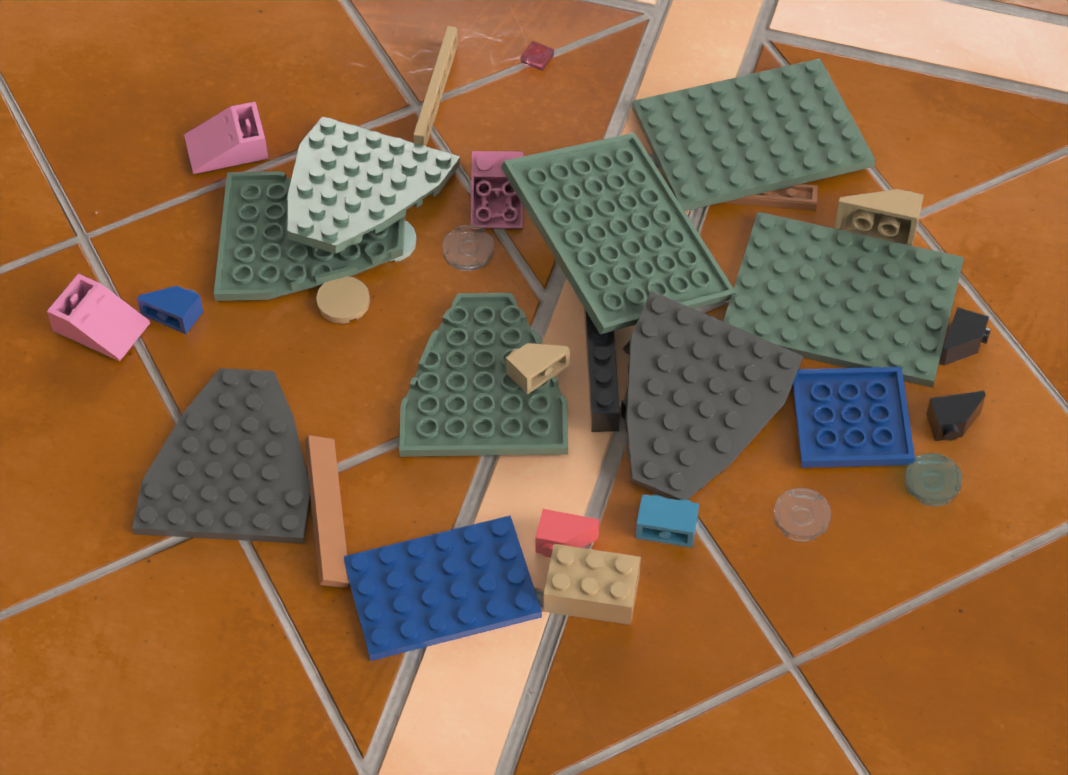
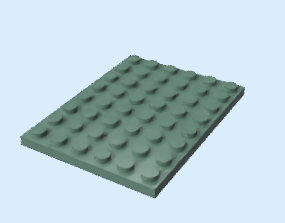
[632,58,875,211]
[501,133,736,334]
[723,212,964,388]

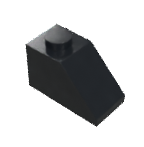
[939,307,991,366]
[926,391,986,441]

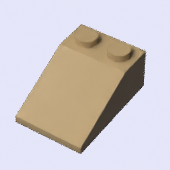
[835,189,924,246]

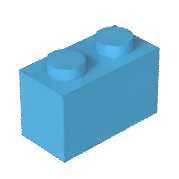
[636,494,699,548]

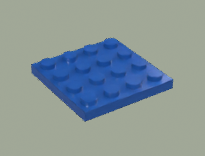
[792,367,915,468]

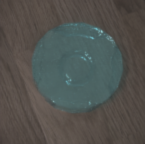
[904,453,963,506]

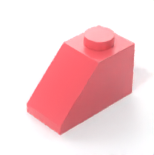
[535,509,599,557]

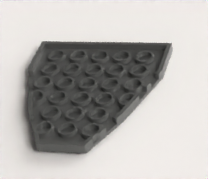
[625,291,803,500]
[132,368,311,544]

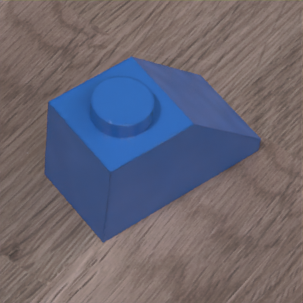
[137,286,203,334]

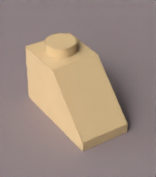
[506,343,570,394]

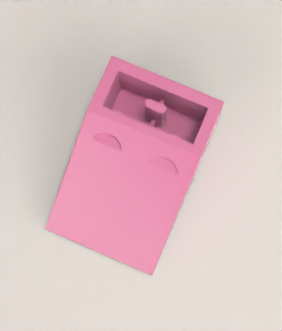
[184,102,268,174]
[471,151,524,229]
[47,274,150,361]

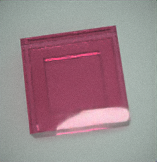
[521,41,554,71]

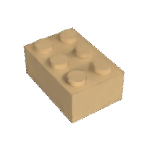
[544,544,641,625]

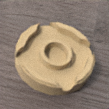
[316,276,370,324]

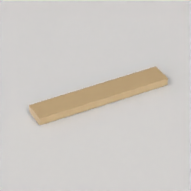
[414,26,458,147]

